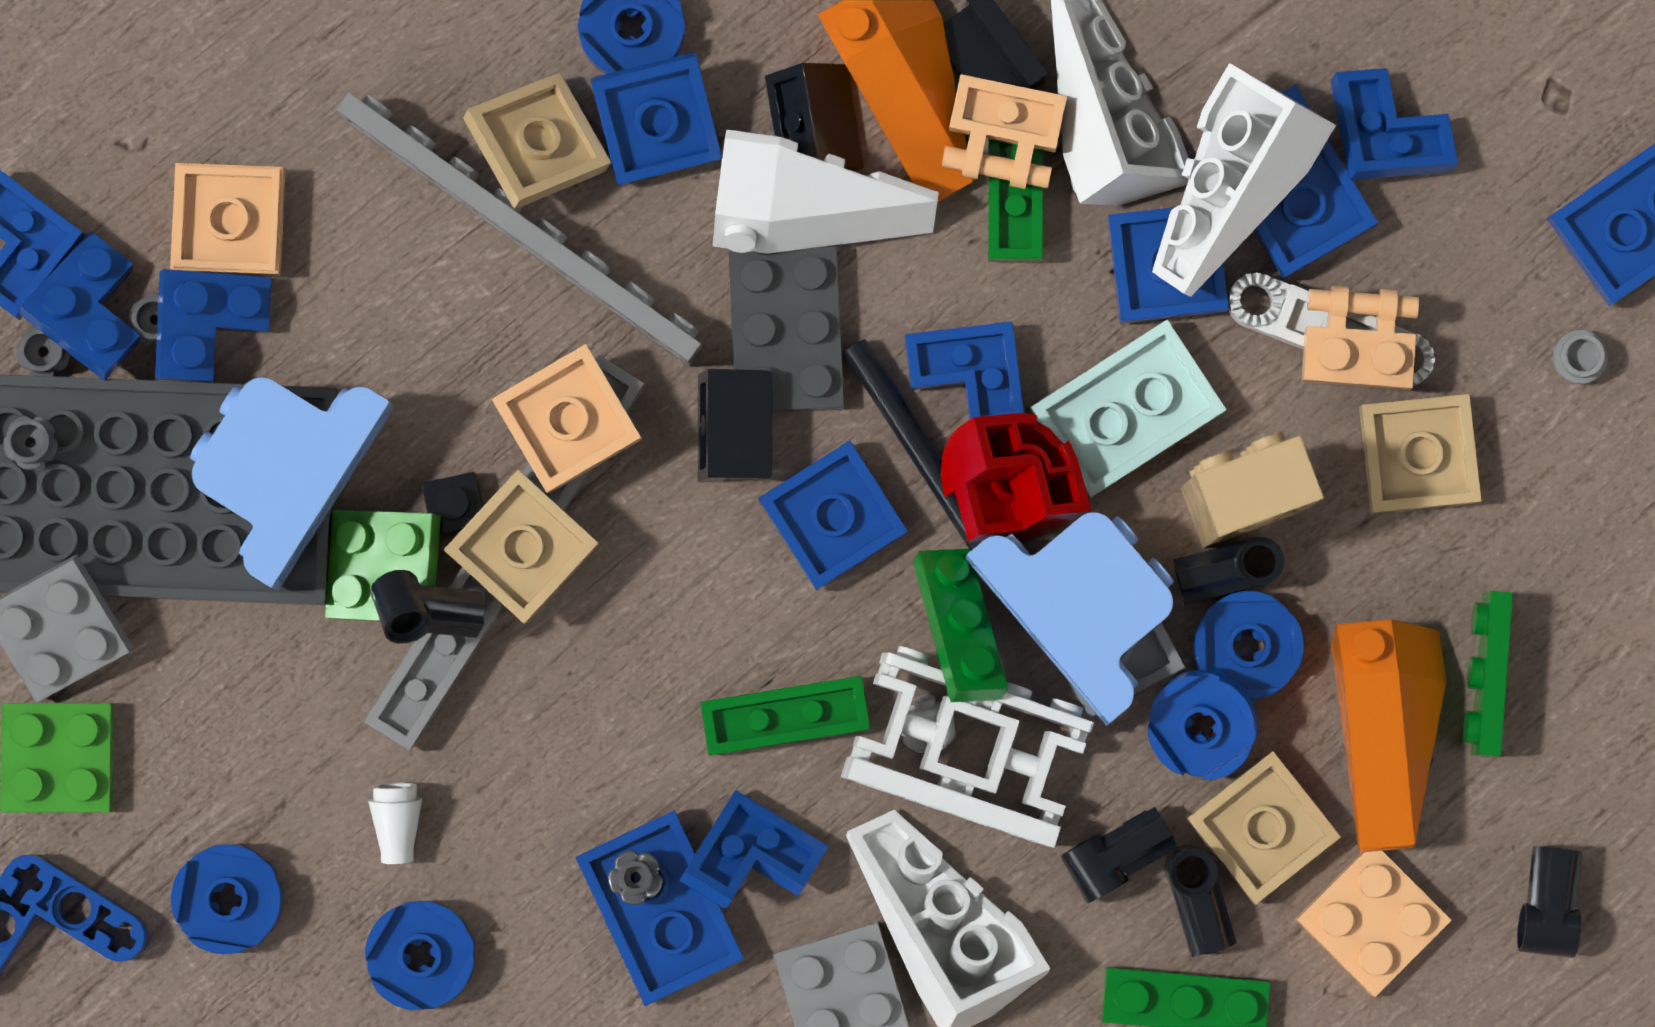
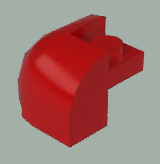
[941,413,1092,542]

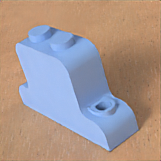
[190,377,395,591]
[966,512,1174,726]

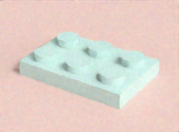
[1030,320,1226,499]

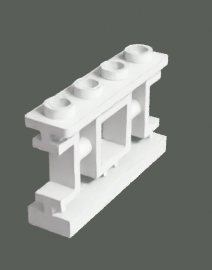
[841,646,1094,848]

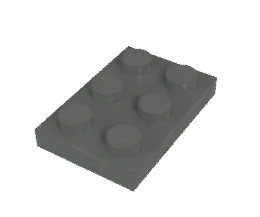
[729,246,844,413]

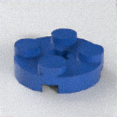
[578,0,686,74]
[1193,591,1304,700]
[1148,668,1259,780]
[171,844,283,954]
[365,901,475,1010]

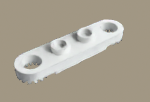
[1228,273,1435,386]

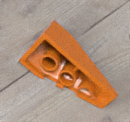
[817,0,974,204]
[1331,619,1447,853]

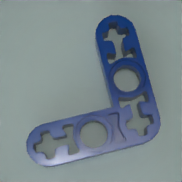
[0,855,149,976]

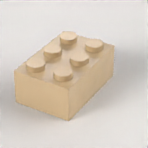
[1181,431,1324,548]

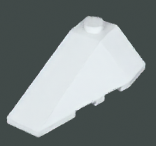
[1051,0,1189,206]
[1152,63,1336,297]
[713,129,939,254]
[846,810,1050,1027]

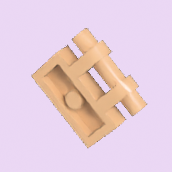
[942,74,1067,189]
[1301,285,1419,390]

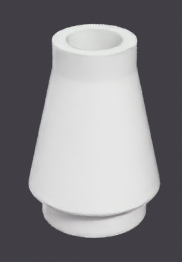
[368,782,423,864]

